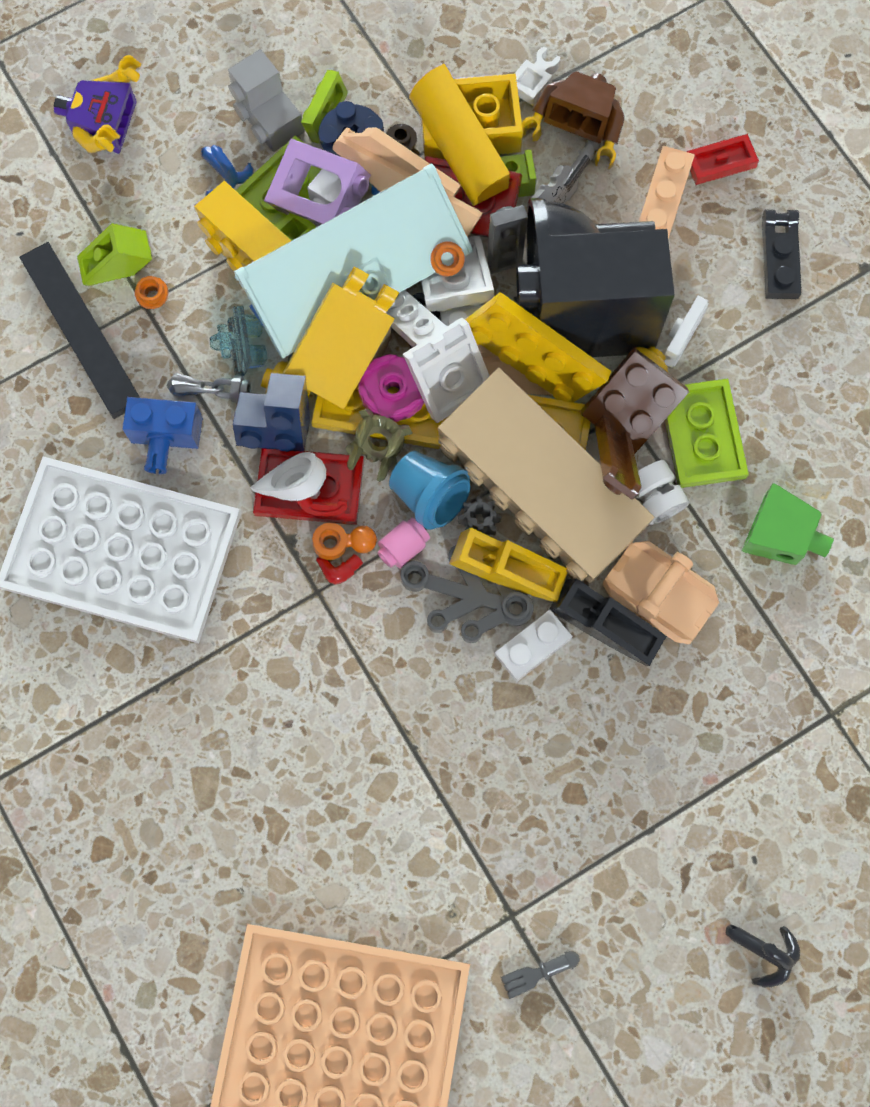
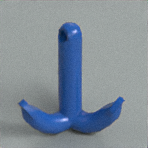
[201,145,254,196]

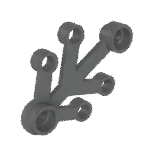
[401,545,534,643]

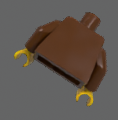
[522,72,625,170]

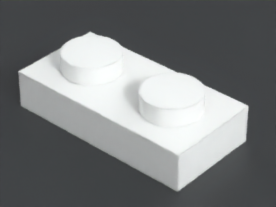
[494,610,573,683]

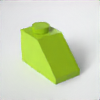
[77,223,152,286]

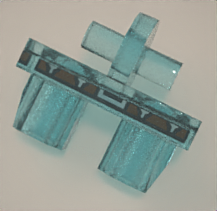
[209,306,267,376]

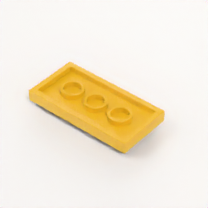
[465,292,611,402]

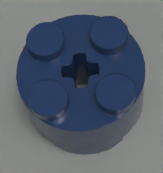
[319,101,384,156]

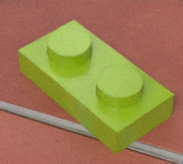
[301,69,348,144]

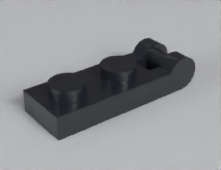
[762,209,802,299]

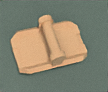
[603,541,719,644]

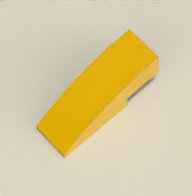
[449,528,568,602]

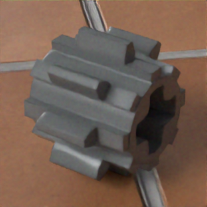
[458,496,502,536]

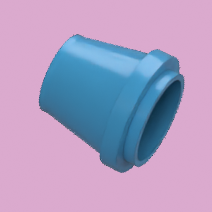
[389,451,470,530]

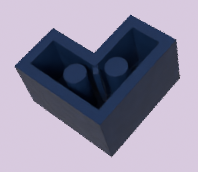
[232,373,310,452]

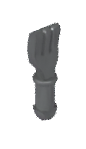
[500,951,580,999]

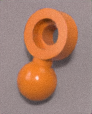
[312,523,377,560]

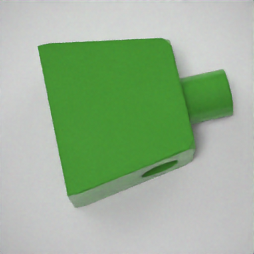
[741,483,834,565]

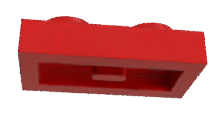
[686,133,759,185]

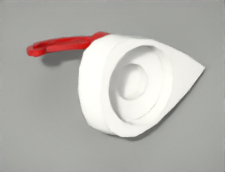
[250,452,348,517]

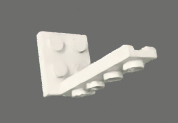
[386,290,489,423]

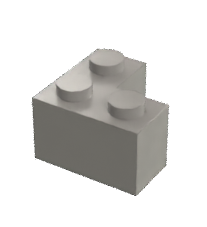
[228,49,305,152]

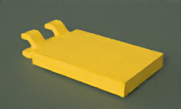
[282,266,399,409]

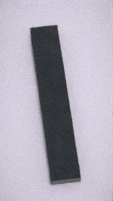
[19,242,140,419]

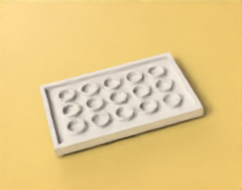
[0,457,242,644]

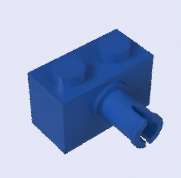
[122,397,203,474]

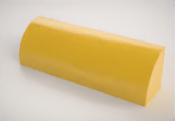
[410,64,510,206]

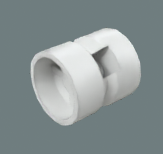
[635,460,690,525]

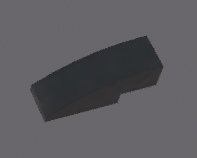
[549,578,667,666]

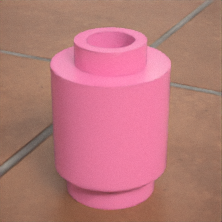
[377,518,430,569]

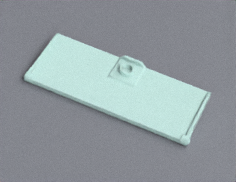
[234,164,473,358]

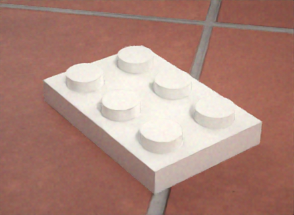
[421,235,495,312]

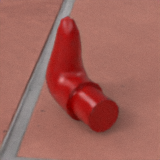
[316,554,363,585]

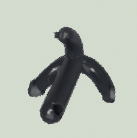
[725,925,800,988]

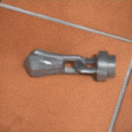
[167,373,251,403]

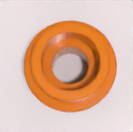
[431,241,465,277]
[135,276,169,309]

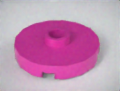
[359,354,424,422]

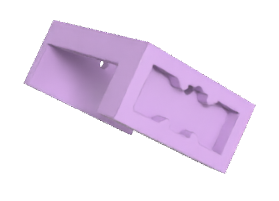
[264,138,371,225]

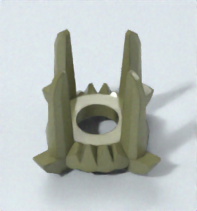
[345,409,413,482]

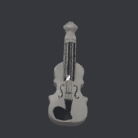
[532,140,601,204]

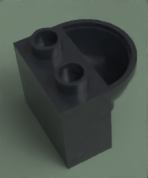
[513,198,675,357]

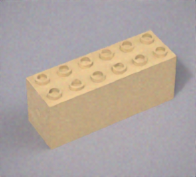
[438,367,655,586]

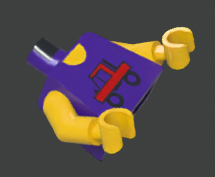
[54,55,141,154]

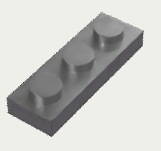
[487,205,528,274]

